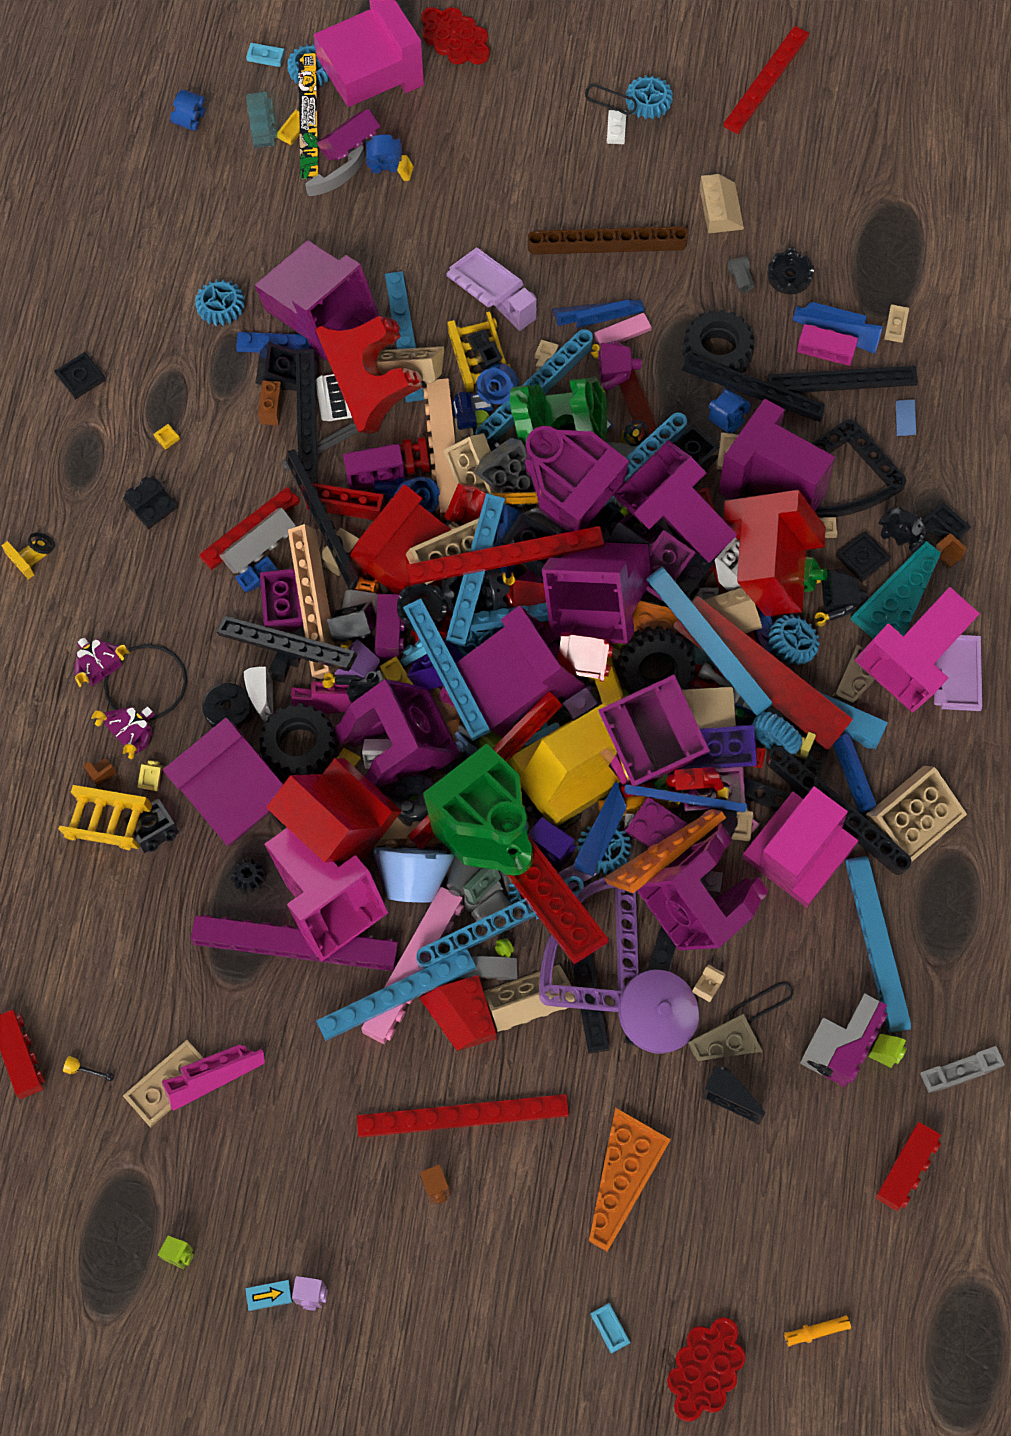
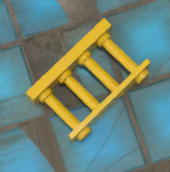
[447,312,511,393]
[58,785,152,850]

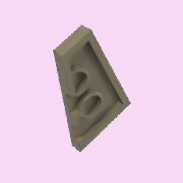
[833,645,875,705]
[688,1014,763,1061]

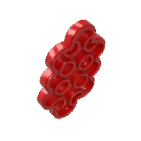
[421,7,490,65]
[667,1317,746,1422]

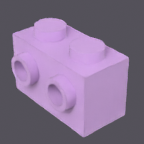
[292,1276,328,1311]

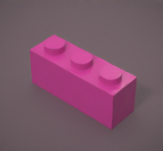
[797,324,858,366]

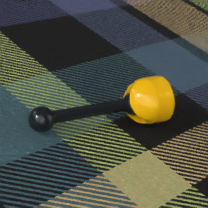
[63,1056,114,1081]

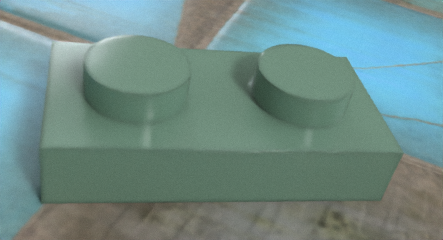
[463,868,501,904]

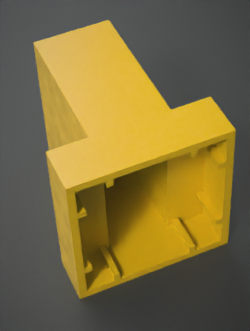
[508,703,621,827]

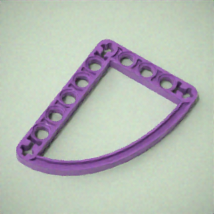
[539,878,639,1012]

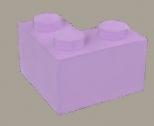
[496,287,537,331]

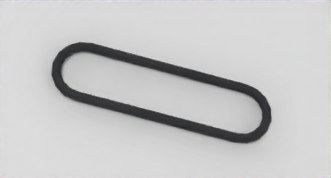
[585,84,637,115]
[729,982,794,1023]

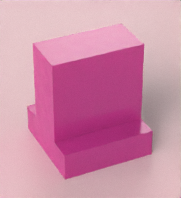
[314,0,424,107]
[854,587,980,713]
[743,787,858,908]
[265,828,388,962]

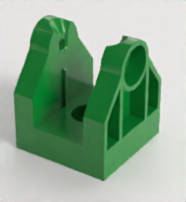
[510,377,608,449]
[423,744,534,876]

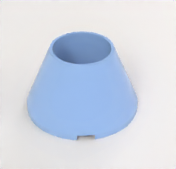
[372,847,454,902]

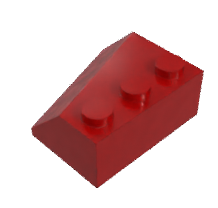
[419,975,497,1051]

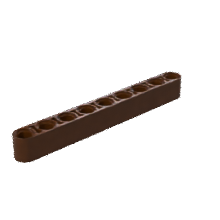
[528,226,689,255]

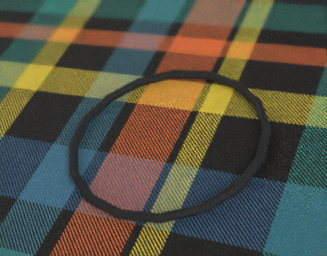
[103,644,187,720]

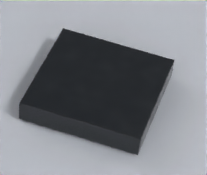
[54,352,106,400]
[836,532,891,583]

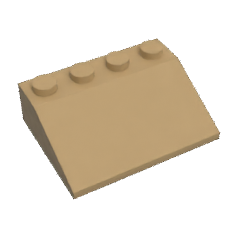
[866,766,967,861]

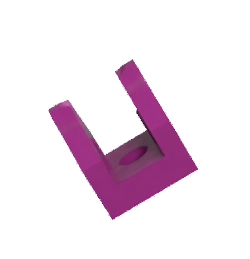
[525,426,629,532]
[334,679,461,796]
[637,823,768,950]

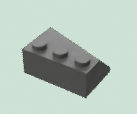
[474,438,535,509]

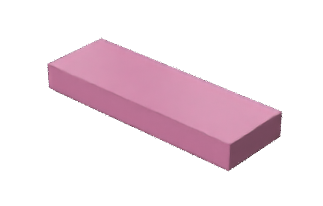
[594,313,652,346]

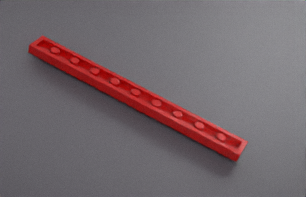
[406,526,604,586]
[407,691,562,850]
[357,1094,569,1138]

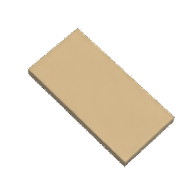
[123,1040,204,1128]

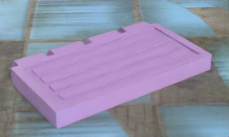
[447,247,523,307]
[934,635,982,711]

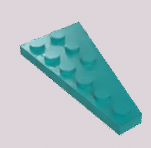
[850,541,941,639]

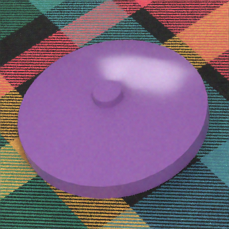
[618,970,699,1054]

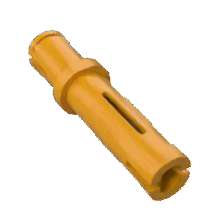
[784,1315,851,1347]

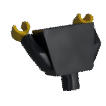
[815,569,868,627]

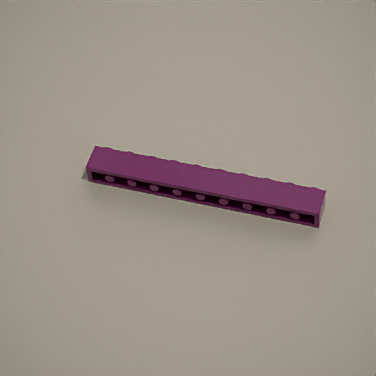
[191,914,399,971]

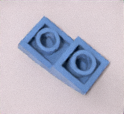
[896,400,916,436]
[455,732,479,758]

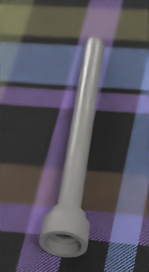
[697,662,783,718]

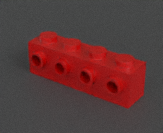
[305,483,385,520]
[0,1010,45,1099]
[875,1122,941,1211]

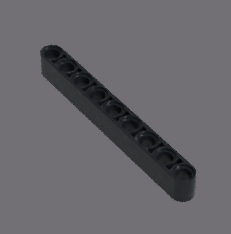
[766,746,912,875]

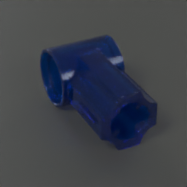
[454,392,477,430]
[374,478,409,498]

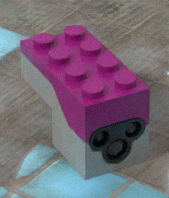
[800,993,888,1087]

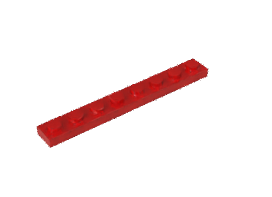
[723,25,809,135]

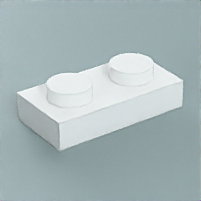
[607,110,626,144]

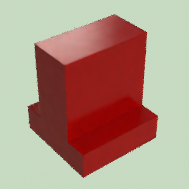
[350,484,451,609]
[723,490,826,616]
[266,758,402,867]

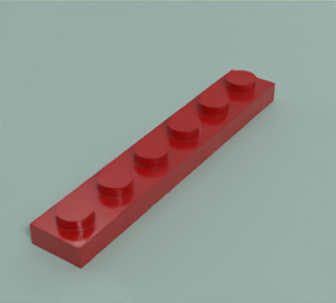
[199,487,300,570]

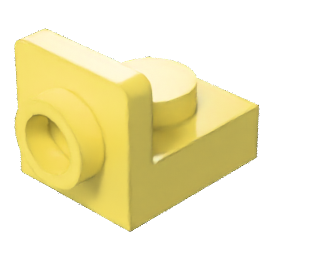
[794,732,816,760]
[138,760,165,791]

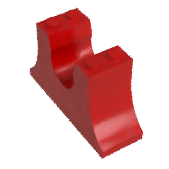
[315,316,423,434]

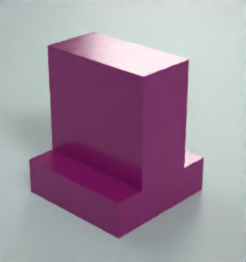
[255,240,379,361]
[719,399,835,512]
[613,440,737,563]
[542,542,651,644]
[455,605,587,738]
[598,675,711,786]
[163,718,284,846]

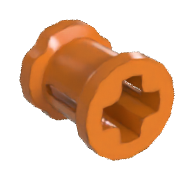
[355,577,379,594]

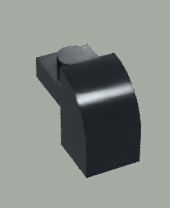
[466,329,503,369]

